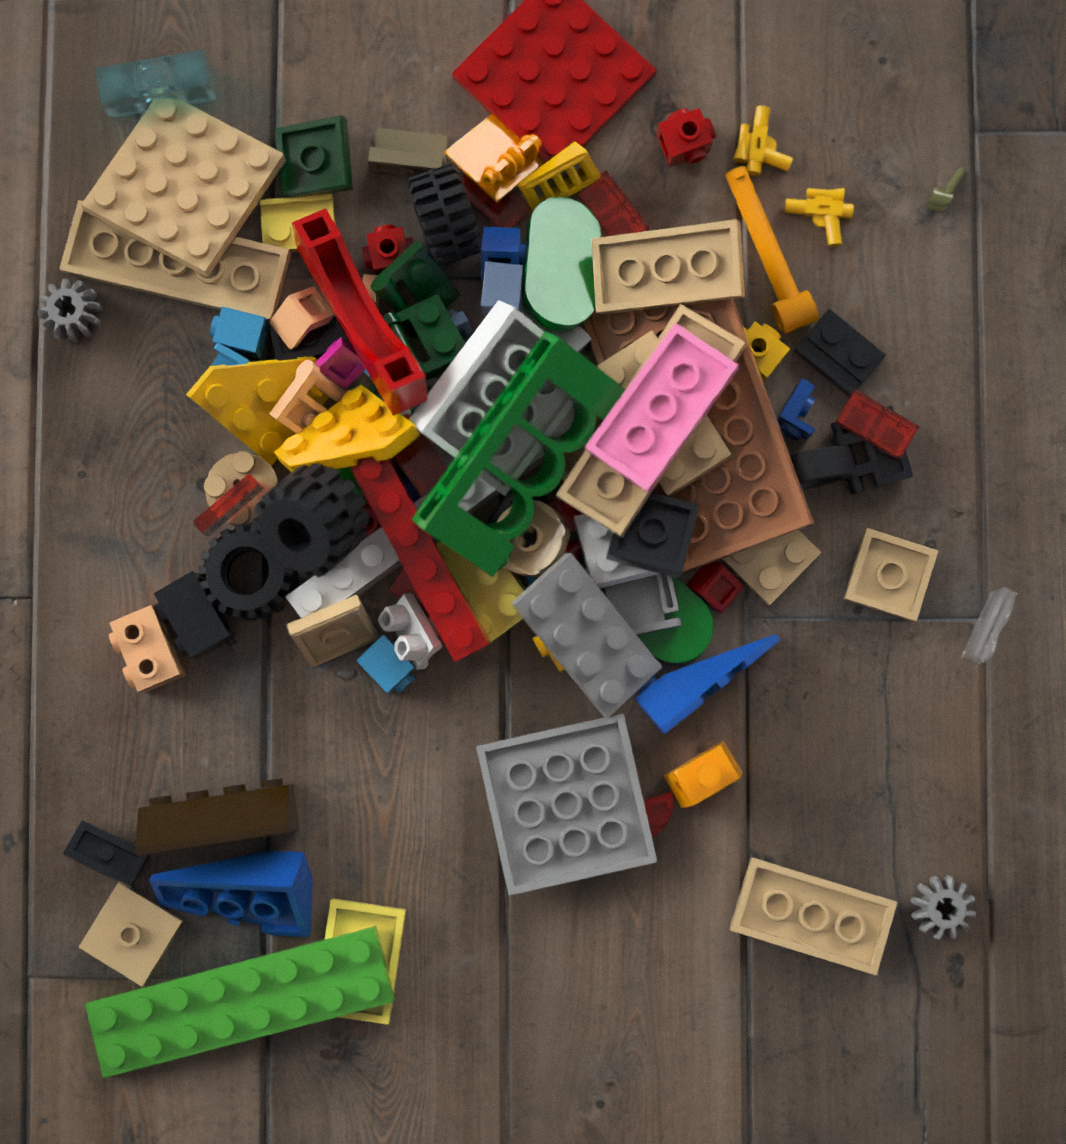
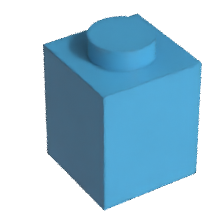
[210,306,270,360]
[356,635,416,694]

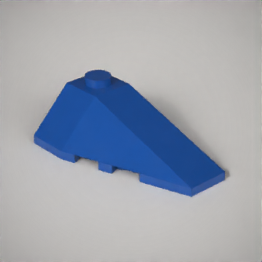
[633,634,781,734]
[149,851,313,937]

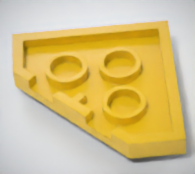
[186,356,338,466]
[274,384,420,472]

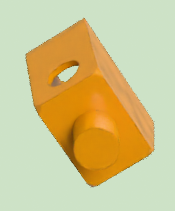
[663,740,743,808]

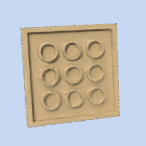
[81,90,286,278]

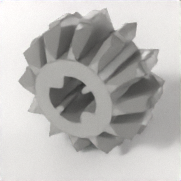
[37,279,102,342]
[910,875,976,940]

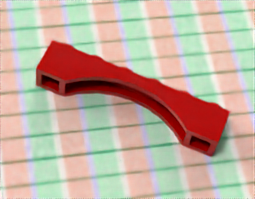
[292,208,428,416]
[350,456,492,662]

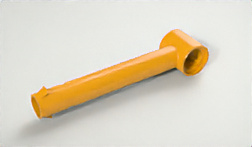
[725,166,819,334]

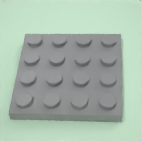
[476,713,657,896]

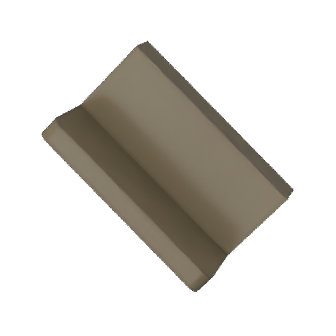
[368,128,448,176]

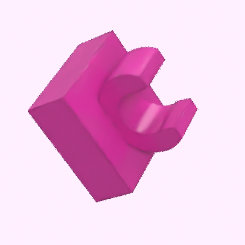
[316,337,366,389]

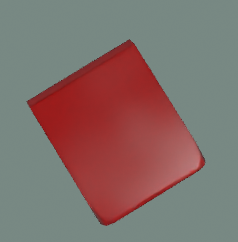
[687,561,744,614]

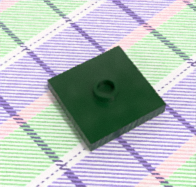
[275,115,353,198]

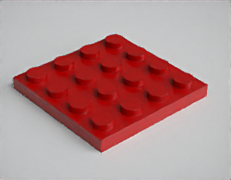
[452,0,657,164]

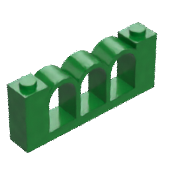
[411,331,626,577]

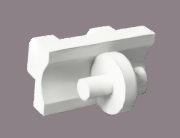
[378,593,442,670]

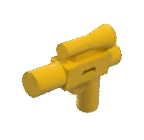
[732,106,793,176]
[784,188,854,247]

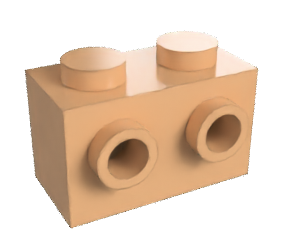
[109,605,186,693]

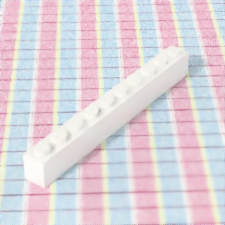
[285,406,575,618]

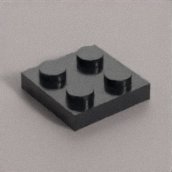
[606,492,700,579]

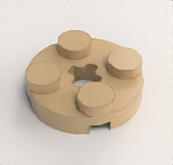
[204,451,279,526]
[497,500,570,577]

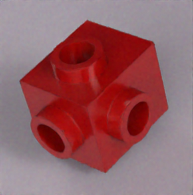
[656,108,716,168]
[362,224,414,275]

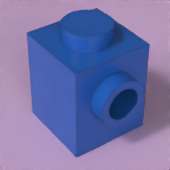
[481,227,526,282]

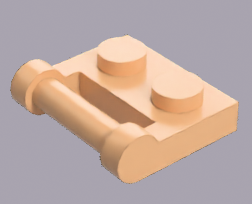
[270,360,350,434]

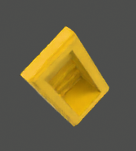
[516,142,601,212]

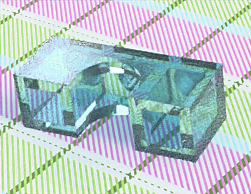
[95,49,217,118]

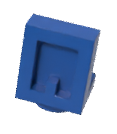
[777,378,815,441]

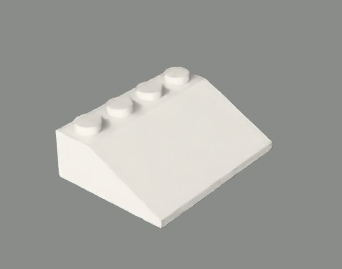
[409,300,573,496]

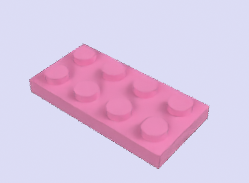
[584,323,739,494]

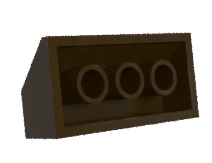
[135,778,299,856]

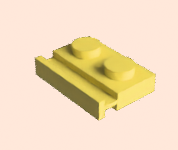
[259,194,336,253]

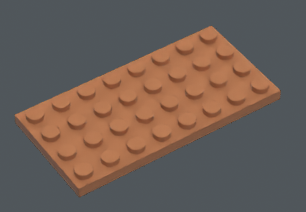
[584,299,814,574]

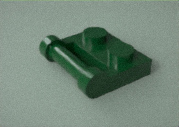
[371,241,460,339]
[382,294,465,381]

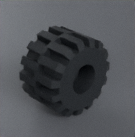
[253,464,369,578]

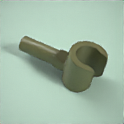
[927,167,967,212]

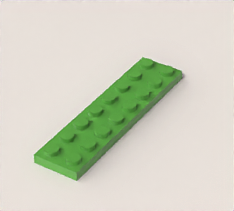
[85,926,395,1078]

